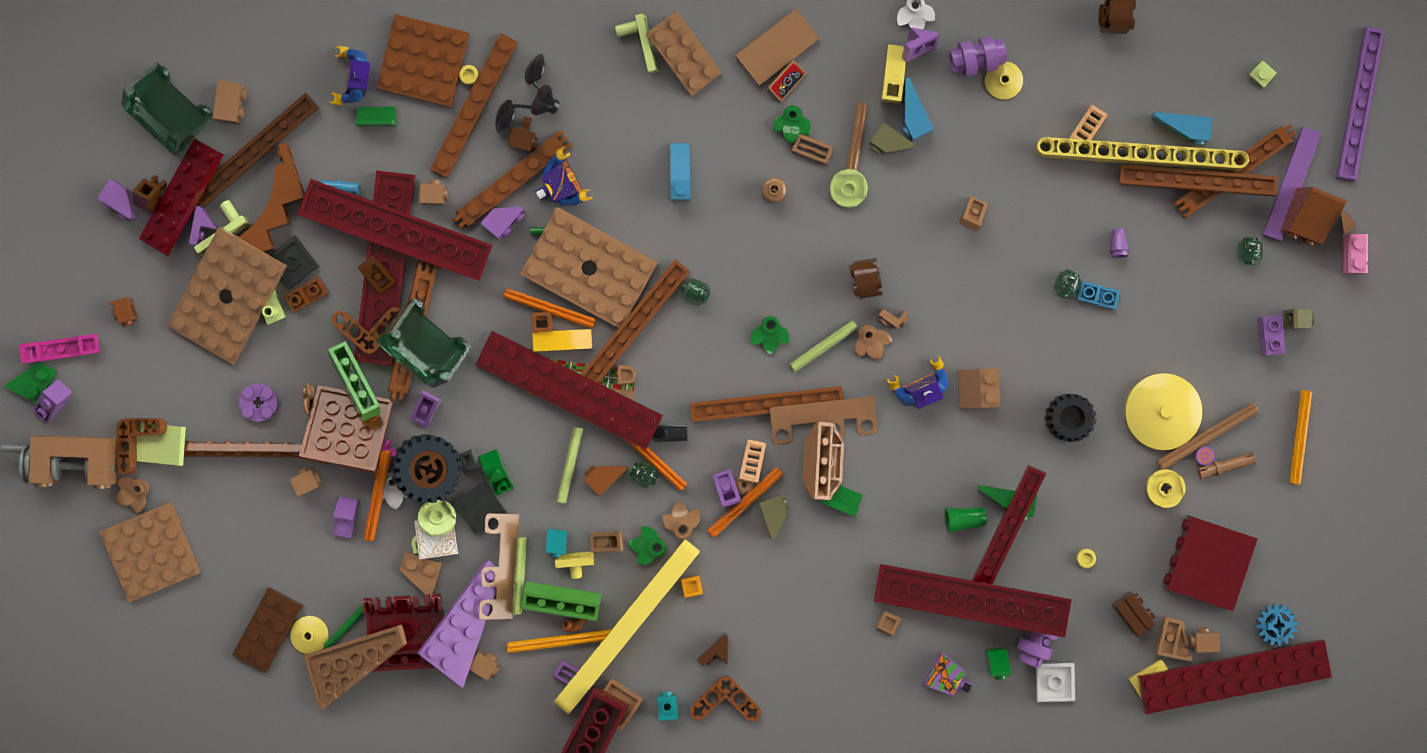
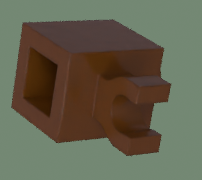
[508,116,538,153]
[132,175,167,213]

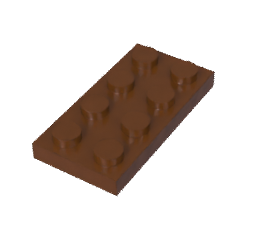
[232,587,303,673]

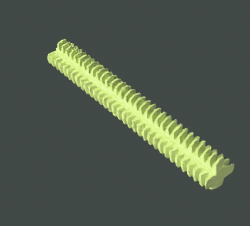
[790,321,858,372]
[556,427,583,503]
[512,537,527,614]

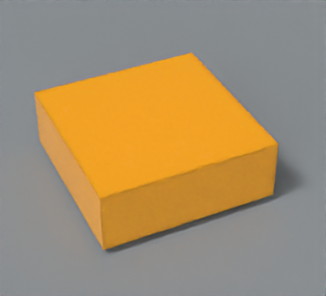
[680,575,703,598]

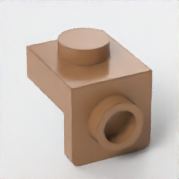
[877,309,908,328]

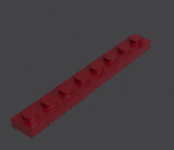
[972,465,1046,584]

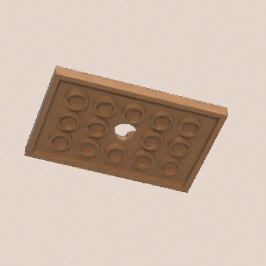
[520,207,658,328]
[167,227,287,365]

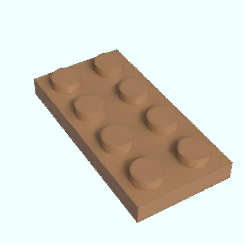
[646,10,722,96]

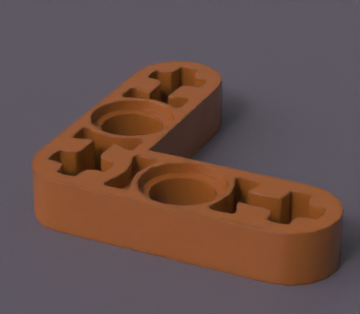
[332,307,405,354]
[116,418,167,475]
[690,675,761,722]

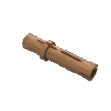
[1197,452,1256,480]

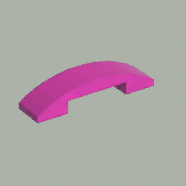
[19,333,100,364]

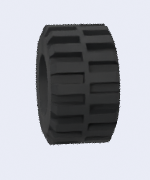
[1045,394,1096,442]

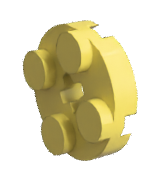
[1146,469,1186,508]

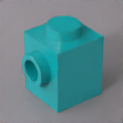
[546,528,568,557]
[657,691,678,721]

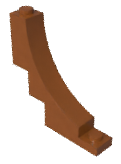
[239,142,305,253]

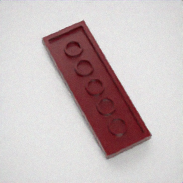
[139,138,224,256]

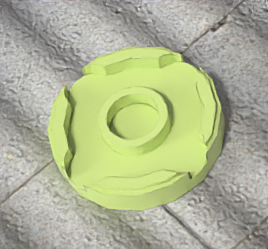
[830,169,868,208]
[418,500,456,537]

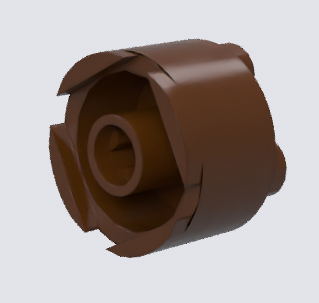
[1098,0,1136,34]
[849,257,883,299]

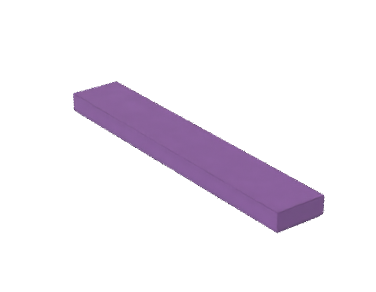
[1262,127,1322,241]

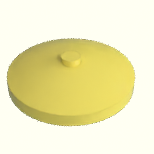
[1124,374,1202,450]

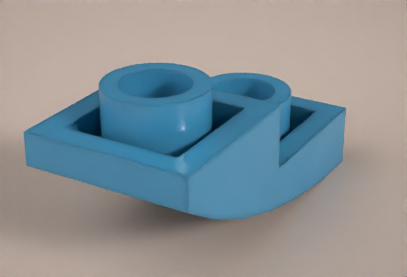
[1077,281,1121,310]

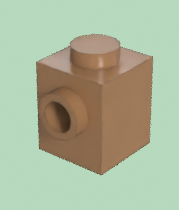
[419,180,449,205]
[289,467,322,497]
[1189,628,1220,653]
[469,650,500,681]

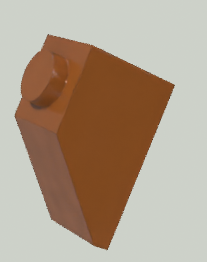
[584,465,628,496]

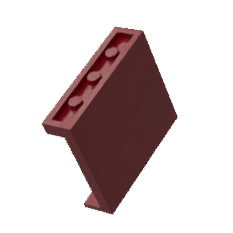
[1163,515,1258,611]

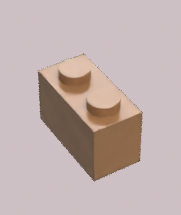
[213,80,247,124]

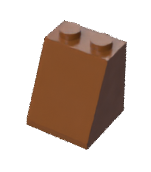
[1281,187,1347,247]

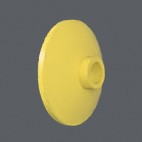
[985,62,1023,100]
[290,616,329,654]

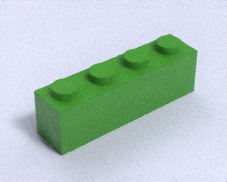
[328,341,380,422]
[521,581,602,621]

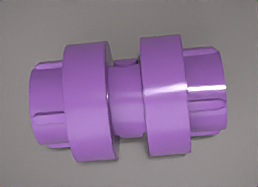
[949,36,1007,77]
[1016,631,1058,668]

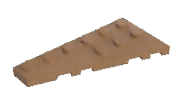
[303,625,407,711]

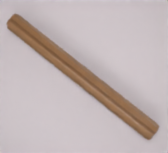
[1157,403,1259,469]

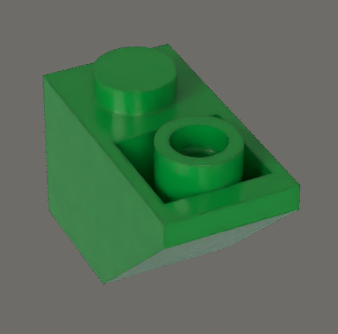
[479,449,514,496]
[985,648,1011,680]

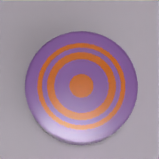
[1194,446,1215,466]

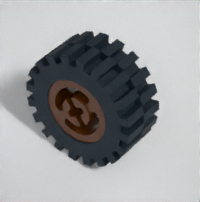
[391,434,462,503]

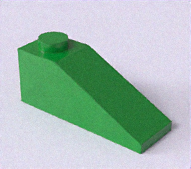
[977,485,1037,520]

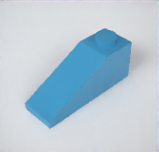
[902,77,934,141]
[1151,112,1213,145]
[670,143,690,201]

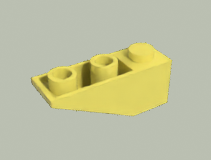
[880,44,906,104]

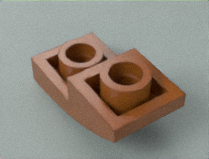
[284,277,329,313]

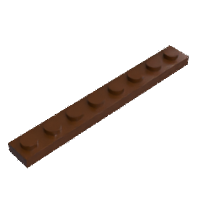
[198,93,319,208]

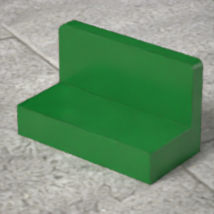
[355,106,397,127]
[819,485,862,517]

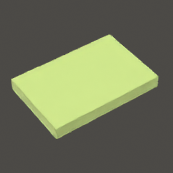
[136,423,186,466]

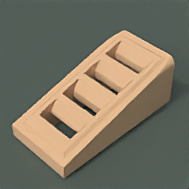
[1069,105,1108,148]
[739,440,766,483]

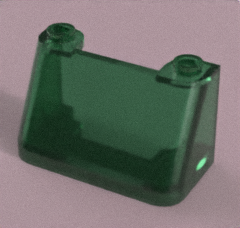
[121,62,213,156]
[377,298,472,388]

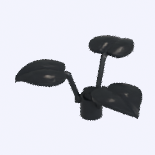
[495,53,560,132]

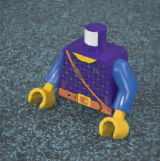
[330,46,370,106]
[535,146,593,206]
[887,356,949,409]

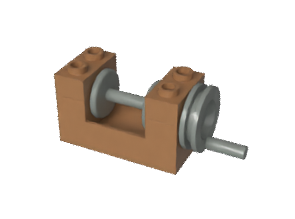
[1,435,118,489]

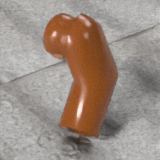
[562,618,587,632]

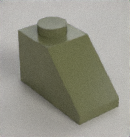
[869,123,915,155]
[1283,309,1315,329]
[759,495,789,539]

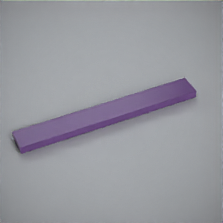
[1336,27,1385,181]

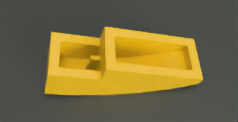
[532,329,592,352]

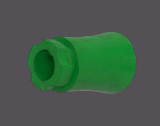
[944,507,987,534]

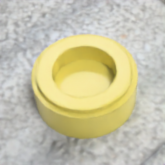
[459,65,479,85]
[1076,549,1096,568]

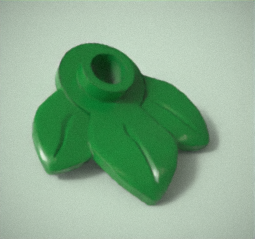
[773,105,811,144]
[751,316,789,354]
[629,526,667,565]

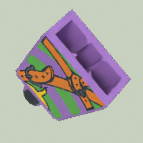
[923,651,972,696]

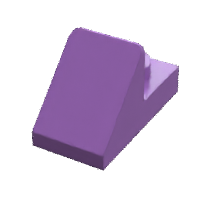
[902,28,939,62]
[189,206,218,245]
[410,391,441,428]
[713,469,741,507]
[332,497,359,538]

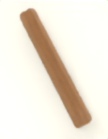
[846,102,868,170]

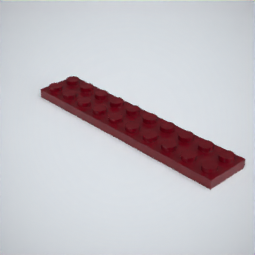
[354,170,416,366]
[298,179,493,281]
[475,331,663,450]
[874,564,1072,638]
[1137,639,1332,714]

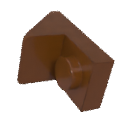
[358,255,395,294]
[697,633,728,667]

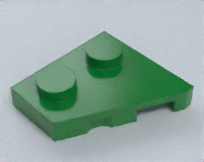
[5,362,57,404]

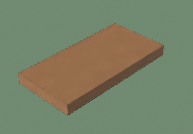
[736,9,820,86]

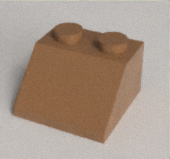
[958,368,1000,408]

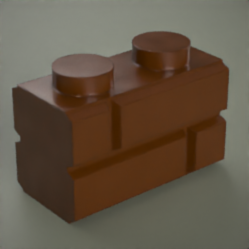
[1112,591,1156,637]

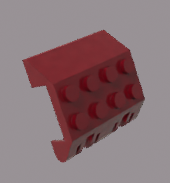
[363,594,444,672]

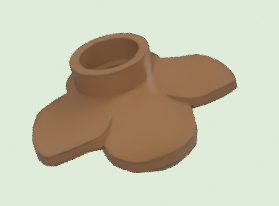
[854,325,892,360]
[302,383,315,417]
[116,476,149,513]
[662,501,700,540]

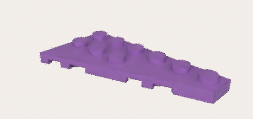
[417,560,497,688]

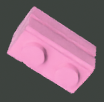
[1343,234,1368,274]

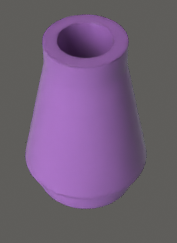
[1110,229,1129,258]

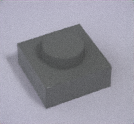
[459,448,482,472]

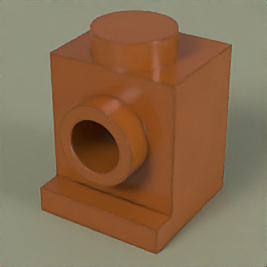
[109,297,139,327]
[531,312,554,332]

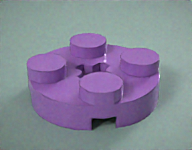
[239,383,279,422]

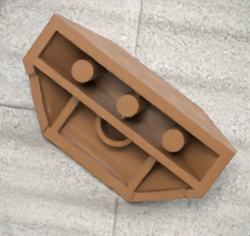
[802,422,844,500]

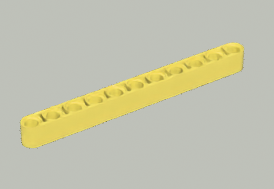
[1035,137,1249,171]
[553,539,700,714]

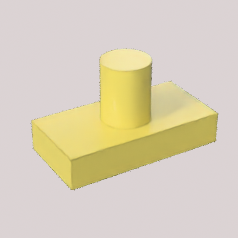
[555,551,595,579]

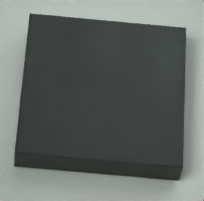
[270,236,320,290]
[453,481,507,534]

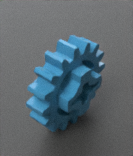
[1255,604,1299,646]

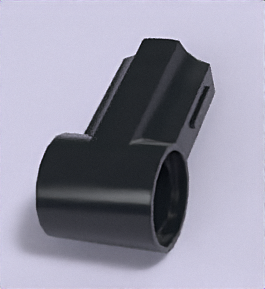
[652,424,688,442]

